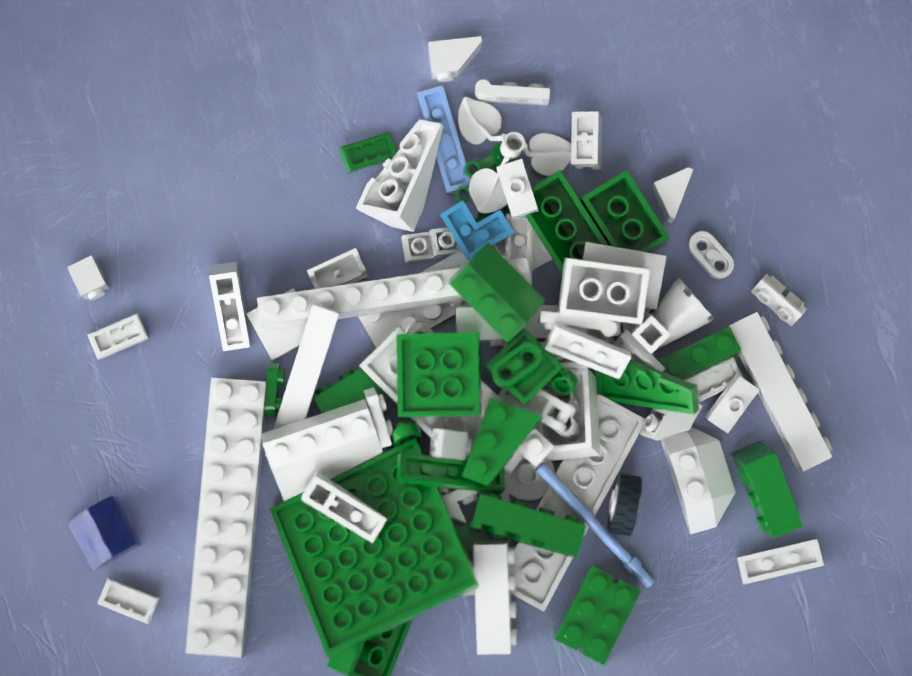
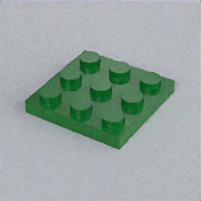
[397,332,482,417]

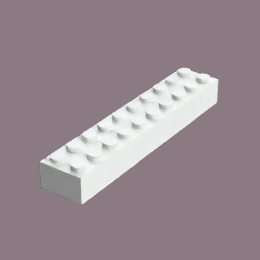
[186,378,266,657]

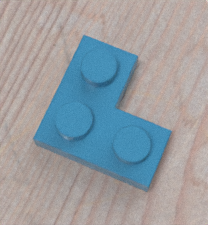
[440,201,514,260]

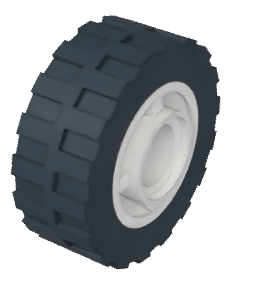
[607,473,642,536]

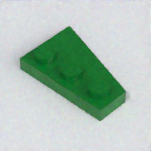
[462,398,543,486]

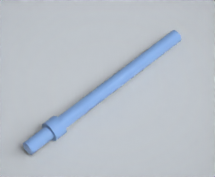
[535,463,655,588]

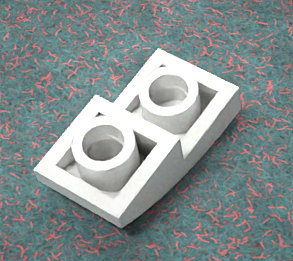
[401,227,461,263]

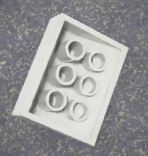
[261,399,383,501]

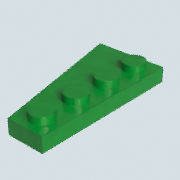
[595,359,699,414]

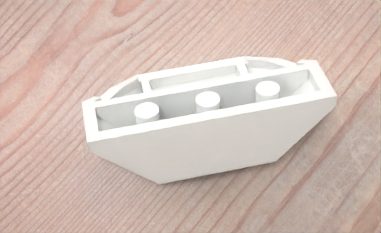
[661,427,736,535]

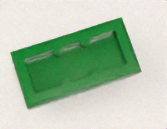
[339,132,397,174]

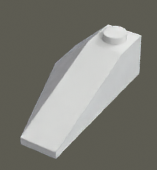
[356,119,443,232]

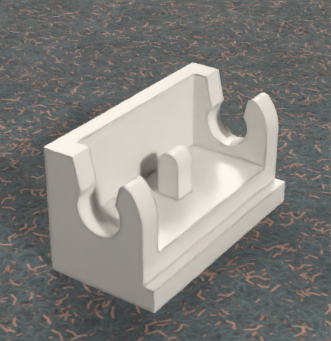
[571,111,602,170]
[307,248,368,289]

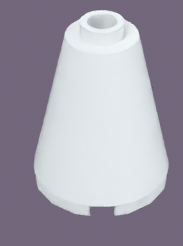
[651,278,714,350]

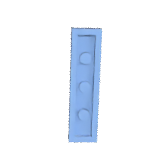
[417,85,471,195]

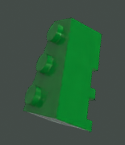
[731,441,803,539]

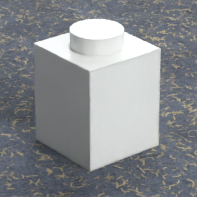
[67,255,109,301]
[630,313,671,354]

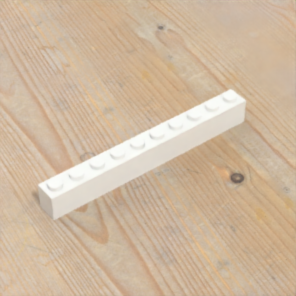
[257,258,531,330]

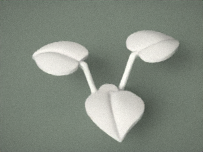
[458,97,571,213]

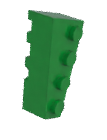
[471,492,586,558]

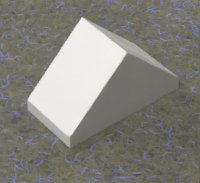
[651,167,693,223]

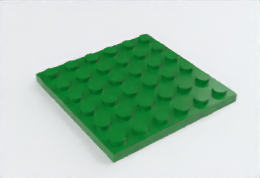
[270,438,480,658]

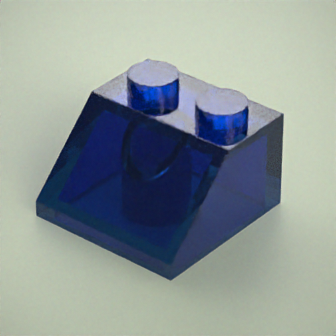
[68,495,141,571]

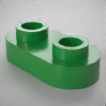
[492,342,543,388]
[264,363,285,417]
[391,421,422,449]

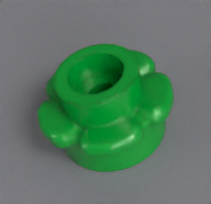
[551,369,578,395]

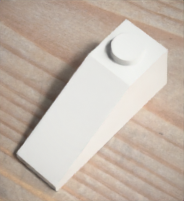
[209,261,250,351]
[301,471,387,543]

